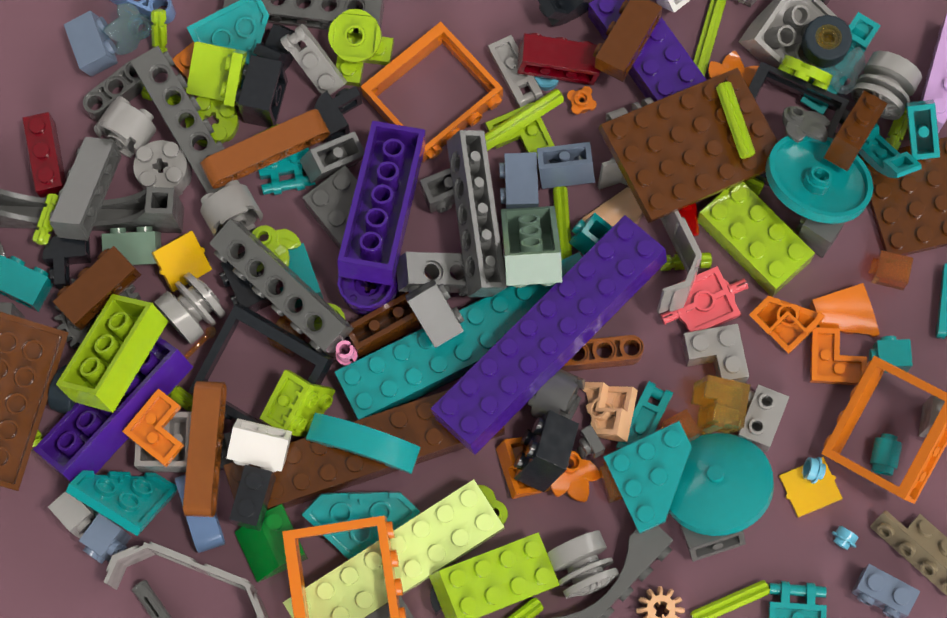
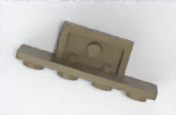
[870,511,947,595]

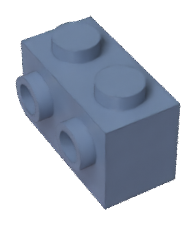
[64,10,118,77]
[537,142,595,189]
[499,152,539,209]
[79,513,132,564]
[851,564,920,618]

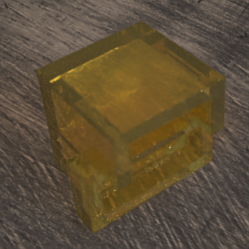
[691,375,750,435]

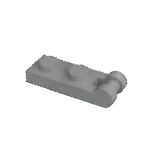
[281,24,347,95]
[488,35,543,108]

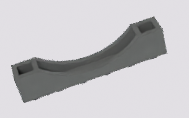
[554,526,673,618]

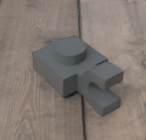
[577,425,605,459]

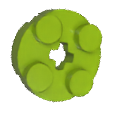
[328,9,382,63]
[778,54,833,90]
[185,96,239,147]

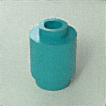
[870,433,903,476]

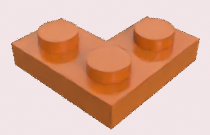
[810,327,867,385]
[122,389,184,467]

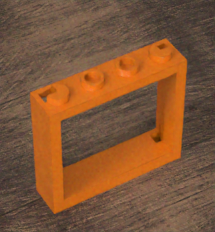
[361,21,503,163]
[821,356,947,504]
[282,516,406,618]

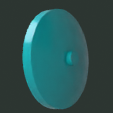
[765,136,873,224]
[669,433,774,536]

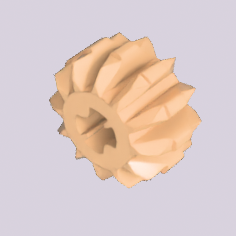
[636,586,685,618]

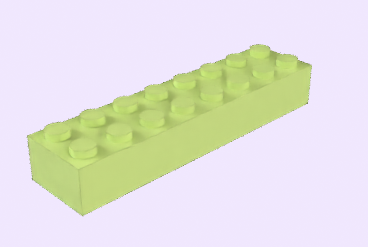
[283,479,505,618]

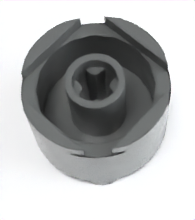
[528,369,585,420]

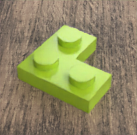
[336,33,394,87]
[485,102,555,159]

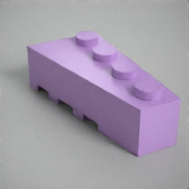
[920,14,947,133]

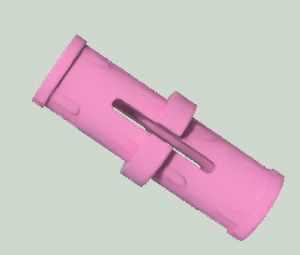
[336,340,358,367]

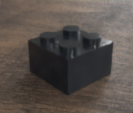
[235,55,288,128]
[514,410,579,492]

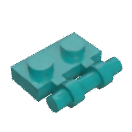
[259,147,316,196]
[768,581,827,618]

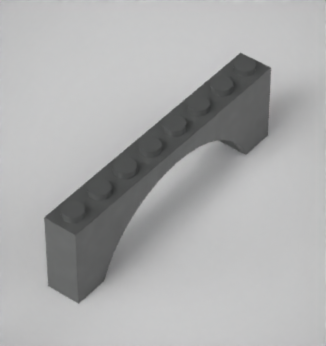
[0,187,184,233]

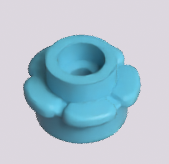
[802,457,826,484]
[832,526,859,550]

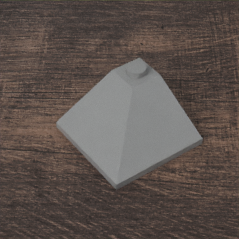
[739,0,837,84]

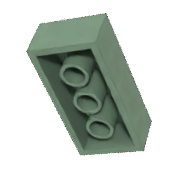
[501,206,562,288]

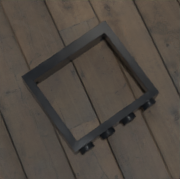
[749,61,850,186]
[189,305,335,441]

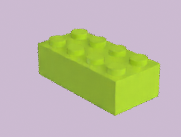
[698,182,815,297]
[56,294,169,413]
[429,532,560,618]

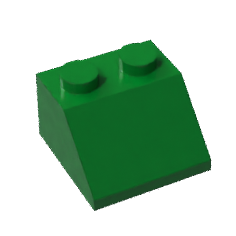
[235,504,308,583]

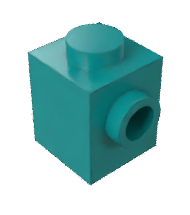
[569,213,612,255]
[869,336,913,373]

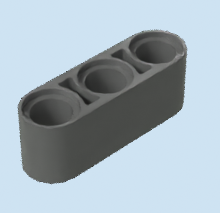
[83,59,144,122]

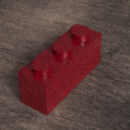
[517,33,600,85]
[22,112,66,198]

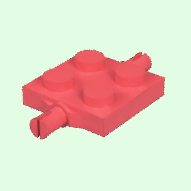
[660,266,749,332]

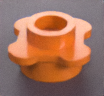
[567,86,597,115]

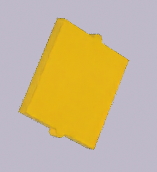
[151,231,212,292]
[779,457,843,518]

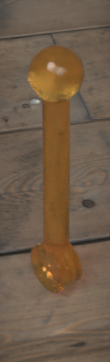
[184,326,216,359]

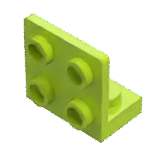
[186,41,247,107]
[260,370,336,437]

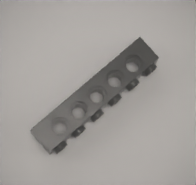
[223,0,384,34]
[130,46,225,194]
[447,130,507,297]
[209,219,354,353]

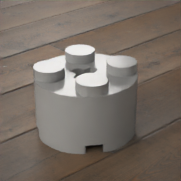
[94,96,156,158]
[133,140,192,196]
[200,180,263,237]

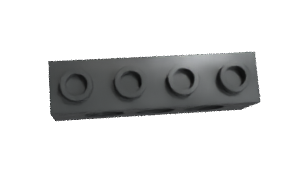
[397,252,508,296]

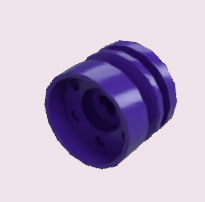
[337,274,399,316]

